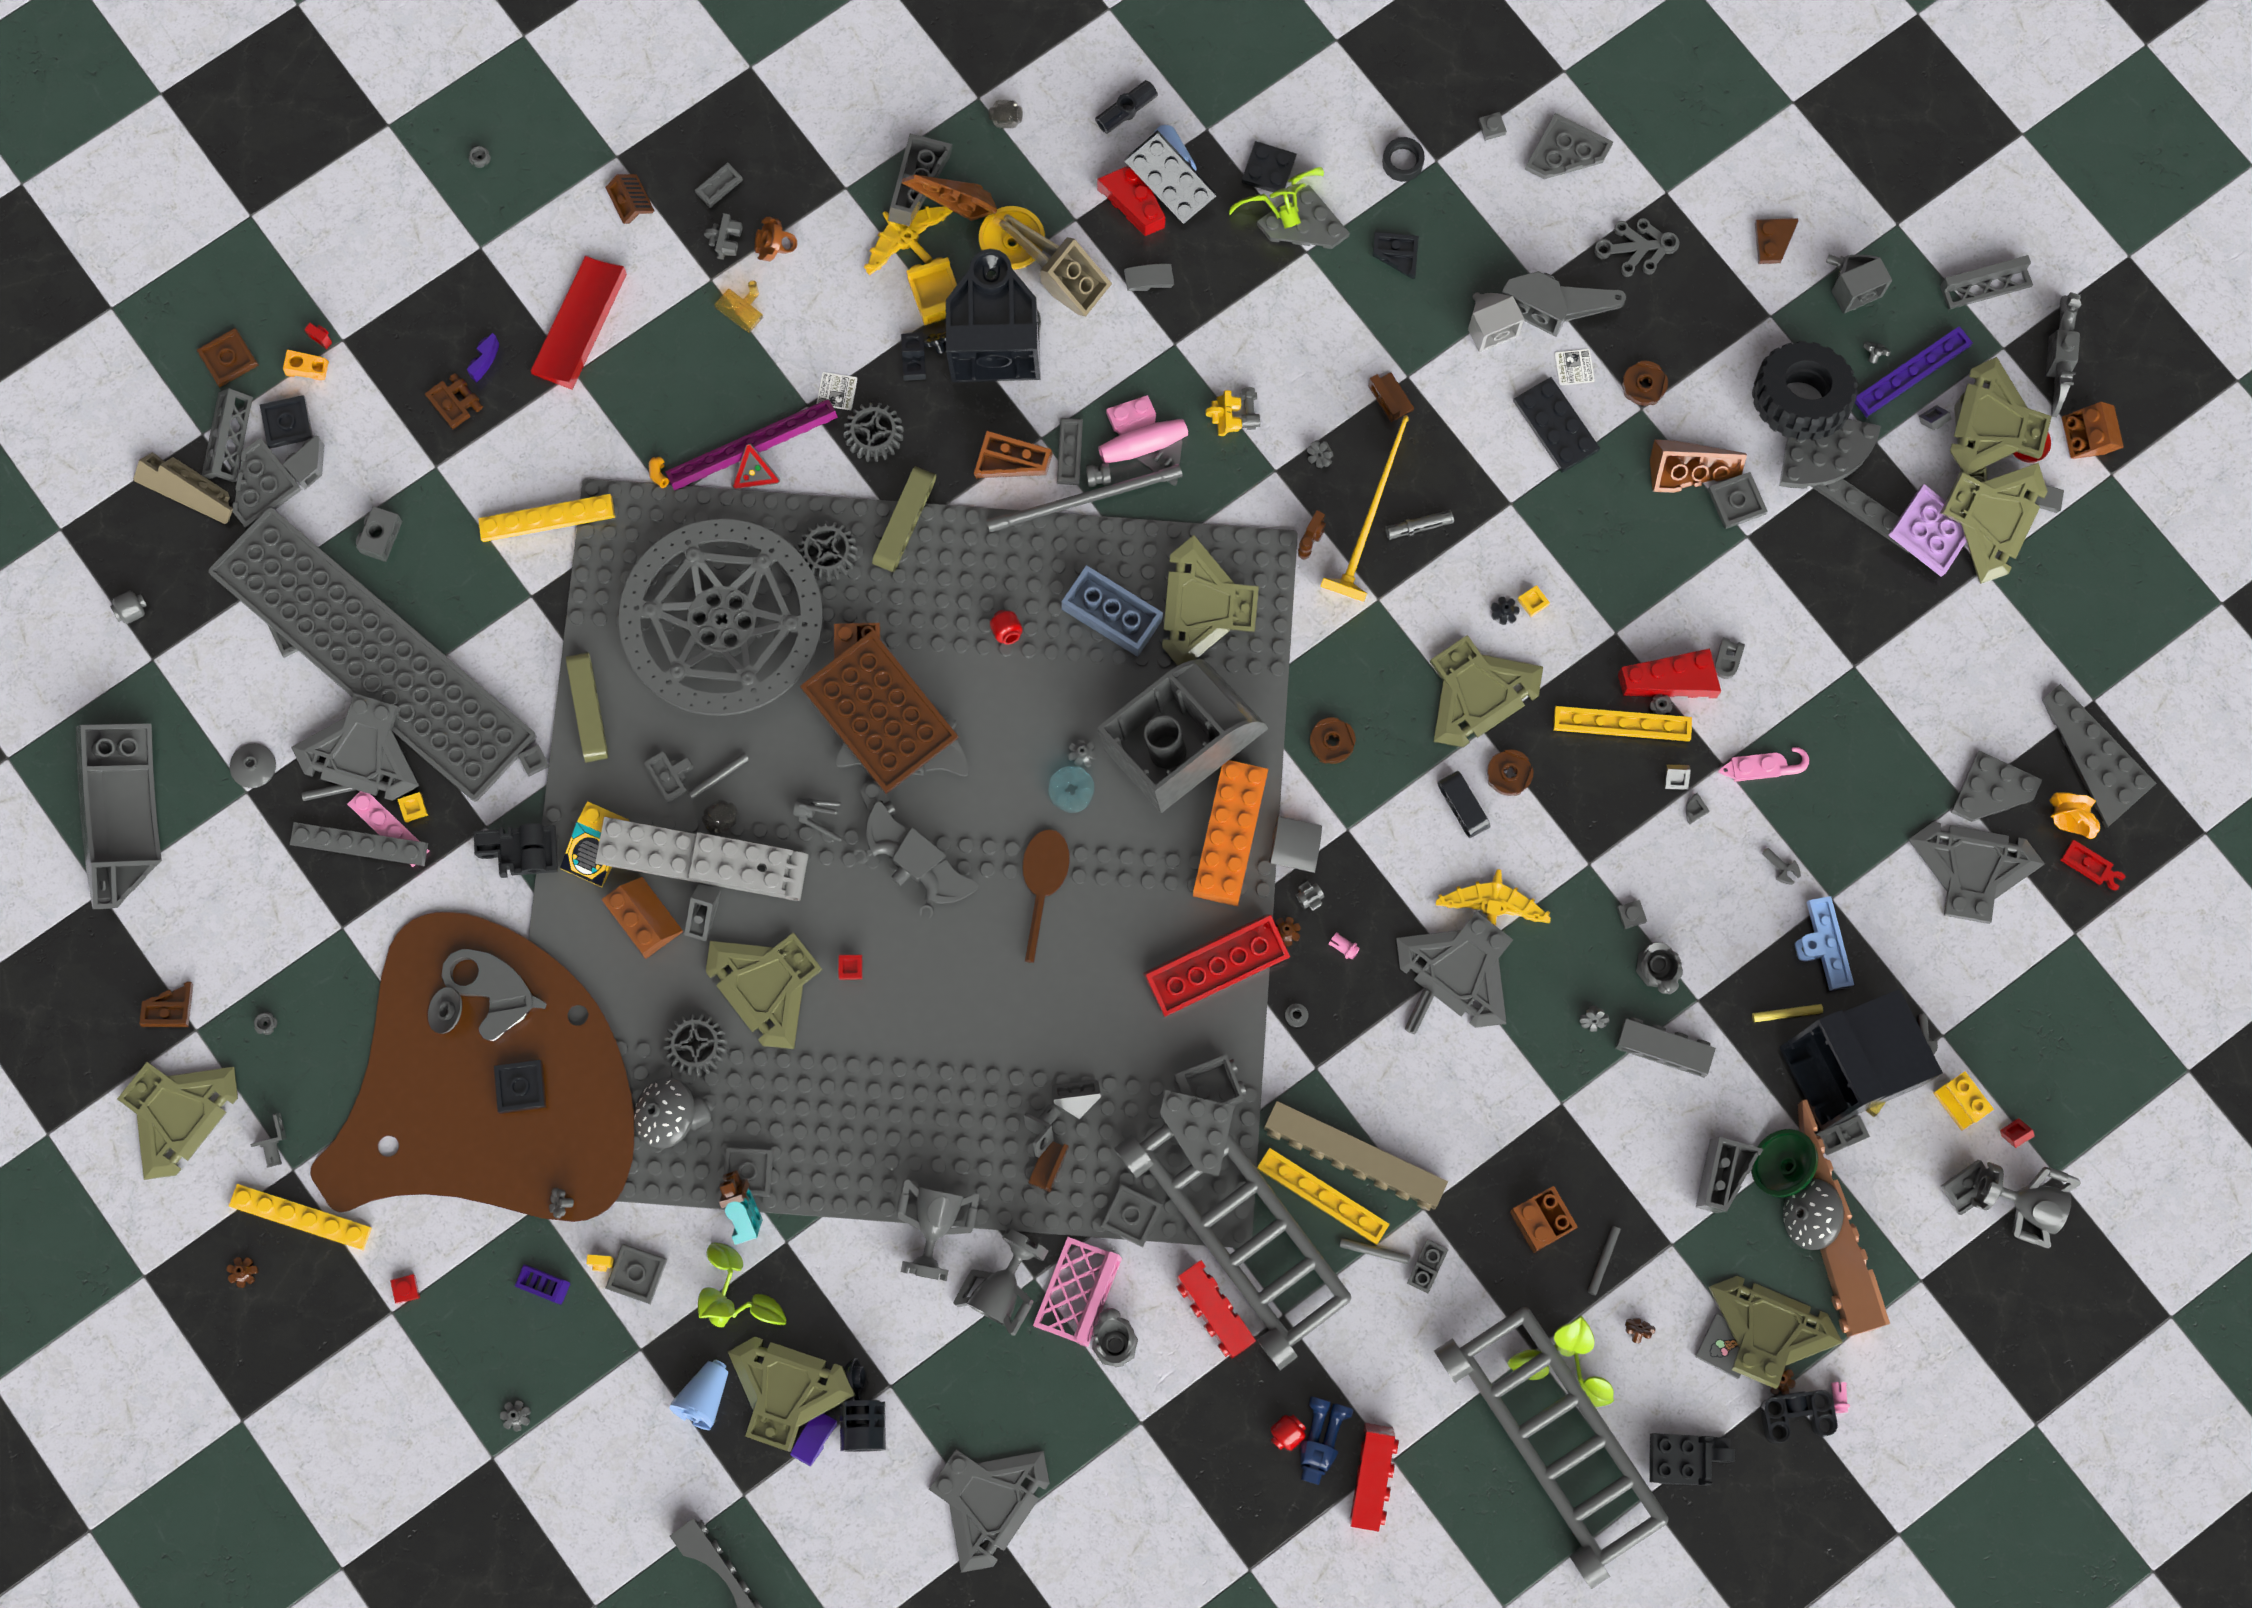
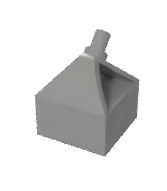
[1468,292,1524,352]

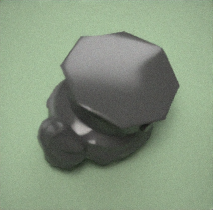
[1636,942,1683,994]
[1092,1308,1138,1368]

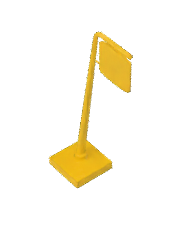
[1320,415,1409,602]

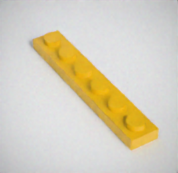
[478,494,615,542]
[1553,706,1692,741]
[1257,1148,1390,1245]
[229,1184,372,1251]

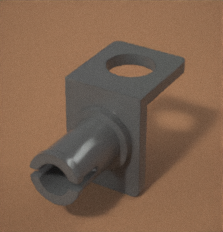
[1024,1105,1060,1158]
[250,1113,287,1168]

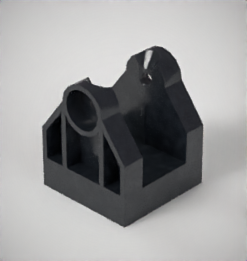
[946,249,1041,382]

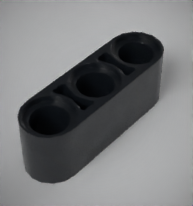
[1437,771,1490,838]

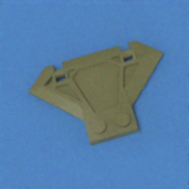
[1950,357,2052,475]
[1940,463,2048,584]
[1162,535,1259,666]
[1430,635,1543,748]
[706,932,823,1049]
[117,1062,238,1180]
[1709,1276,1843,1389]
[728,1337,855,1452]

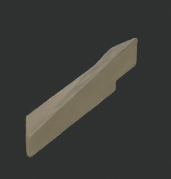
[133,452,233,524]

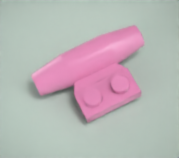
[1098,395,1188,463]

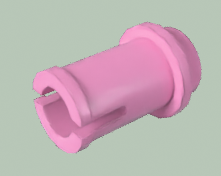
[1329,932,1360,959]
[1831,1382,1850,1413]

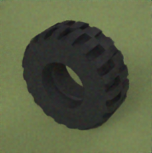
[1752,341,1858,441]

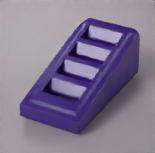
[515,1264,570,1305]

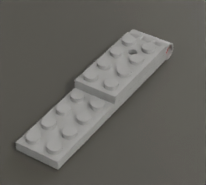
[595,817,808,901]

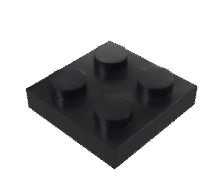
[1242,141,1297,196]
[260,395,313,449]
[494,1060,546,1114]

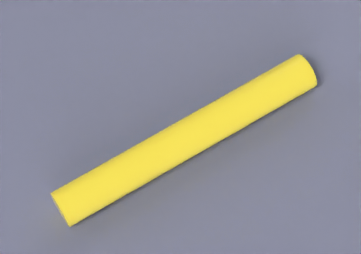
[1752,1004,1823,1022]

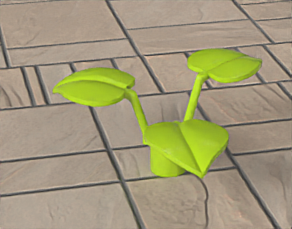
[1229,167,1324,229]
[698,1242,786,1327]
[1507,1316,1614,1407]

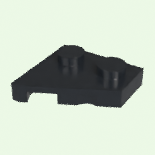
[1373,232,1419,279]

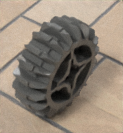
[843,402,904,462]
[797,520,858,582]
[664,1013,728,1077]

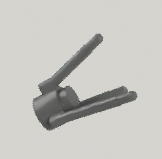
[793,798,842,841]

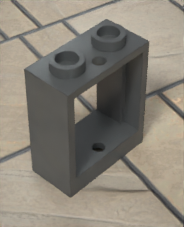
[1174,1055,1247,1106]

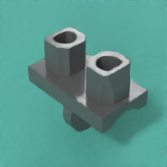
[704,213,743,260]

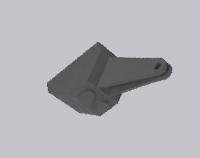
[1502,271,1626,337]

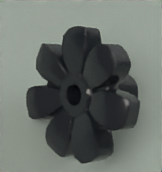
[924,331,946,354]
[1491,597,1520,625]

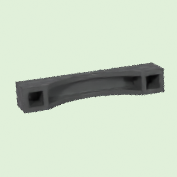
[670,1518,763,1608]

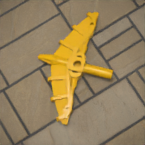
[864,206,953,276]
[1435,869,1551,926]

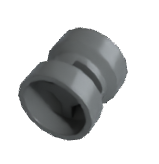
[1086,463,1111,487]

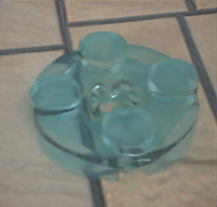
[1049,766,1094,813]

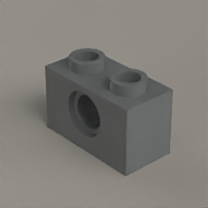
[356,506,403,562]

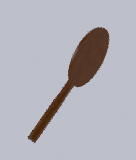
[1023,830,1070,963]

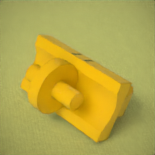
[1205,390,1242,436]

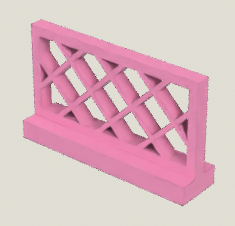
[1033,1237,1122,1347]

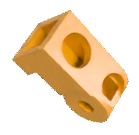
[283,350,329,380]

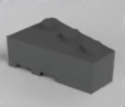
[1696,1136,1763,1213]

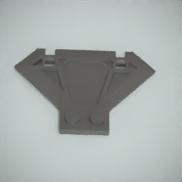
[291,693,419,801]
[1908,822,2045,924]
[1396,911,1513,1028]
[929,1449,1050,1573]

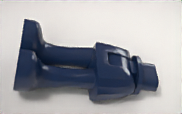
[1300,1396,1354,1485]

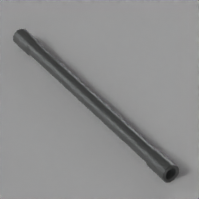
[986,464,1182,533]

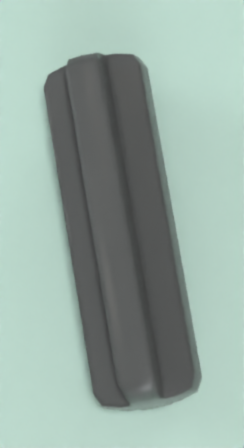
[1405,990,1434,1034]

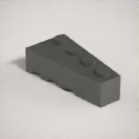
[888,133,953,226]

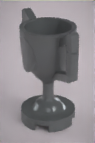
[1971,1162,2081,1248]
[896,1179,979,1281]
[953,1228,1049,1336]

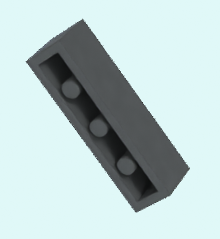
[1615,1017,1716,1078]

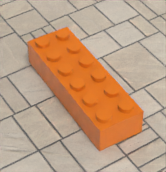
[1193,760,1268,907]

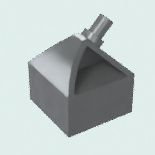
[1826,254,1892,314]

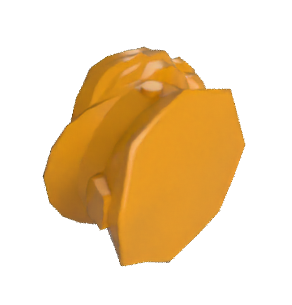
[2049,792,2100,839]

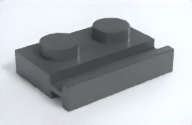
[1941,1160,1986,1215]

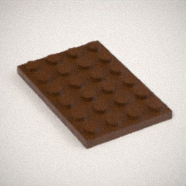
[800,630,958,794]

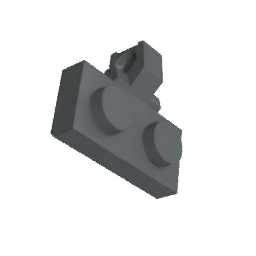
[644,751,694,803]

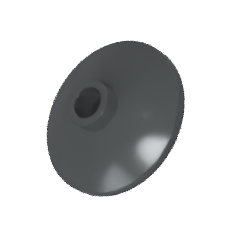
[230,743,276,788]
[428,987,462,1034]

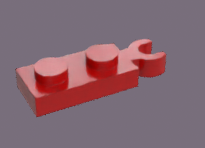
[2060,840,2126,890]

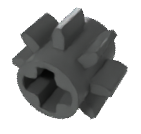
[1296,881,1324,911]

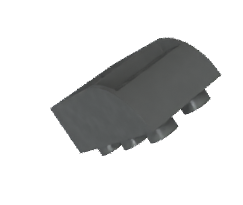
[1097,659,1268,813]

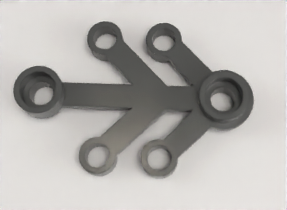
[1594,218,1679,277]

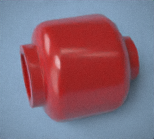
[990,610,1023,644]
[1270,1415,1306,1451]

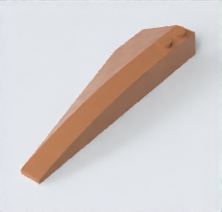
[1798,1100,1890,1338]

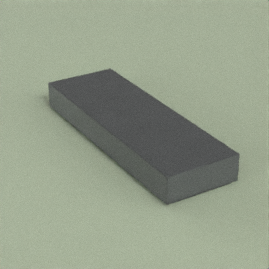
[1057,418,1083,485]

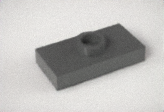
[695,162,743,208]

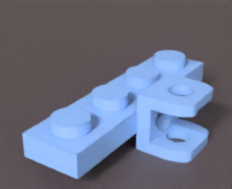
[1795,896,1854,991]

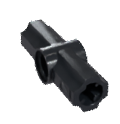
[1095,80,1158,134]

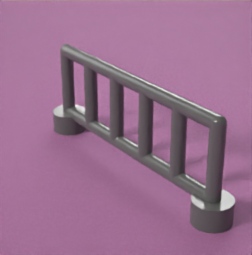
[1114,1124,1351,1370]
[1434,1307,1669,1589]

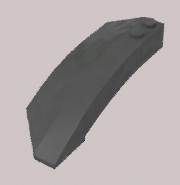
[76,724,162,909]

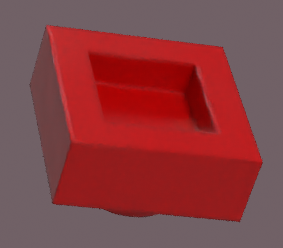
[304,323,332,349]
[838,955,862,980]
[2000,1118,2035,1148]
[390,1274,420,1304]

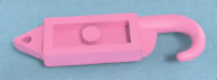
[1718,747,1809,782]

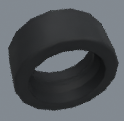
[1382,137,1425,182]

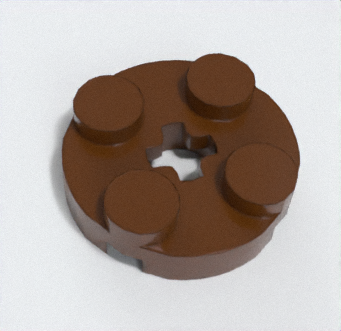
[1622,361,1668,406]
[1309,717,1356,764]
[1487,749,1533,796]

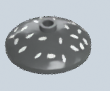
[634,1078,695,1148]
[1783,1178,1844,1250]

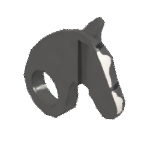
[441,949,547,1041]

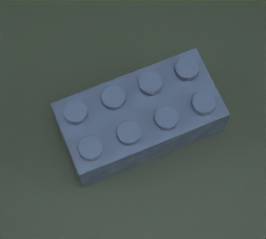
[1061,565,1163,657]

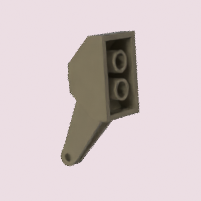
[999,214,1112,317]

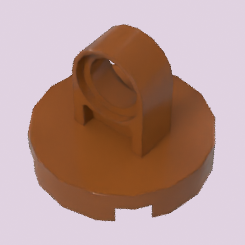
[755,217,797,262]

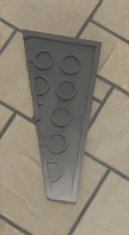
[2042,684,2157,829]

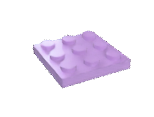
[1888,484,1966,576]

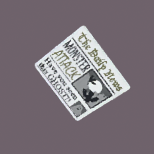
[1555,349,1595,385]
[817,372,857,410]

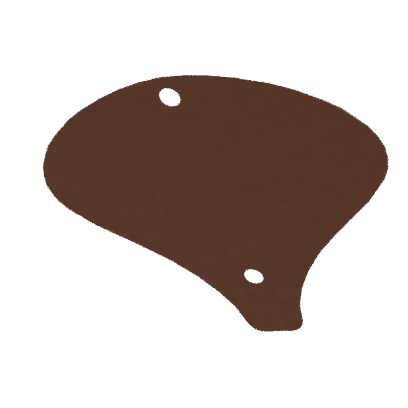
[310,912,634,1222]

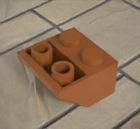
[2062,402,2124,459]
[834,623,880,659]
[1510,1186,1578,1253]

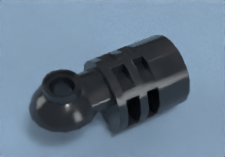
[840,1358,886,1452]

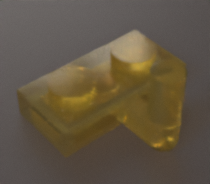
[714,280,763,333]

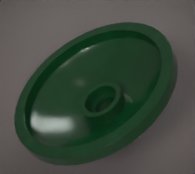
[1751,1129,1818,1197]

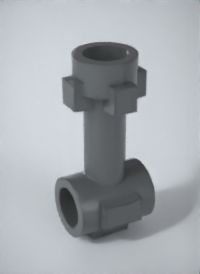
[1240,387,1260,430]

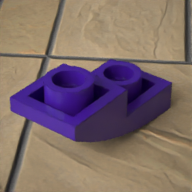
[467,333,499,383]
[790,1414,837,1467]

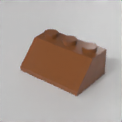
[601,877,683,959]

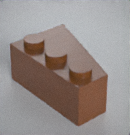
[974,431,1053,478]

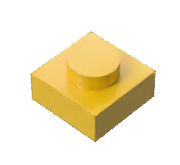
[1517,585,1550,617]
[398,792,428,822]
[586,1254,614,1272]

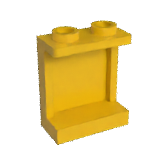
[906,257,957,326]
[1933,1071,1994,1131]

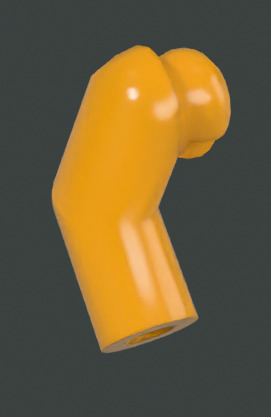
[649,457,669,488]

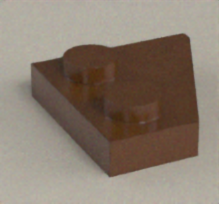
[1755,218,1799,264]
[139,982,193,1027]

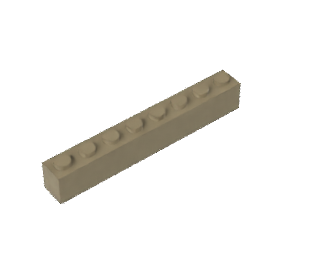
[1264,1101,1448,1211]

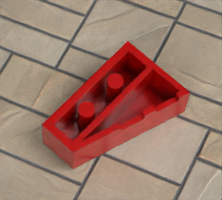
[1097,166,1165,236]

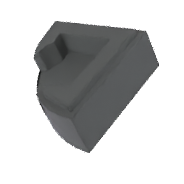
[1686,793,1710,825]

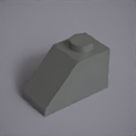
[684,883,721,941]

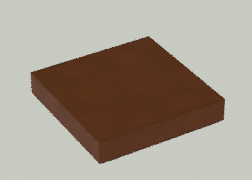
[197,328,259,388]

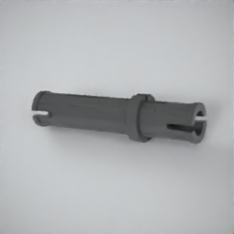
[1385,509,1454,540]

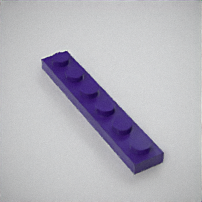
[1855,326,1973,418]

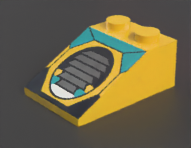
[560,801,630,887]

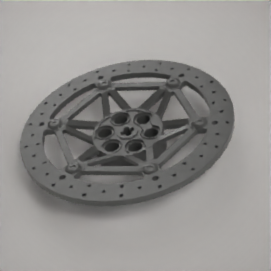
[618,519,823,716]

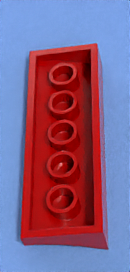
[531,256,627,390]
[1143,914,1290,1017]

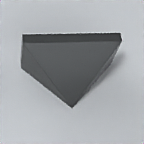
[1052,1080,1101,1119]

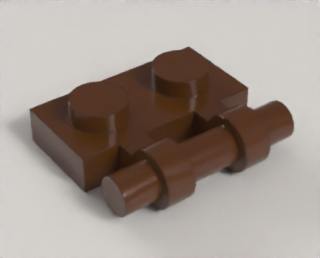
[425,373,483,430]
[1298,510,1326,560]

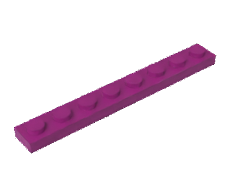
[665,399,838,490]

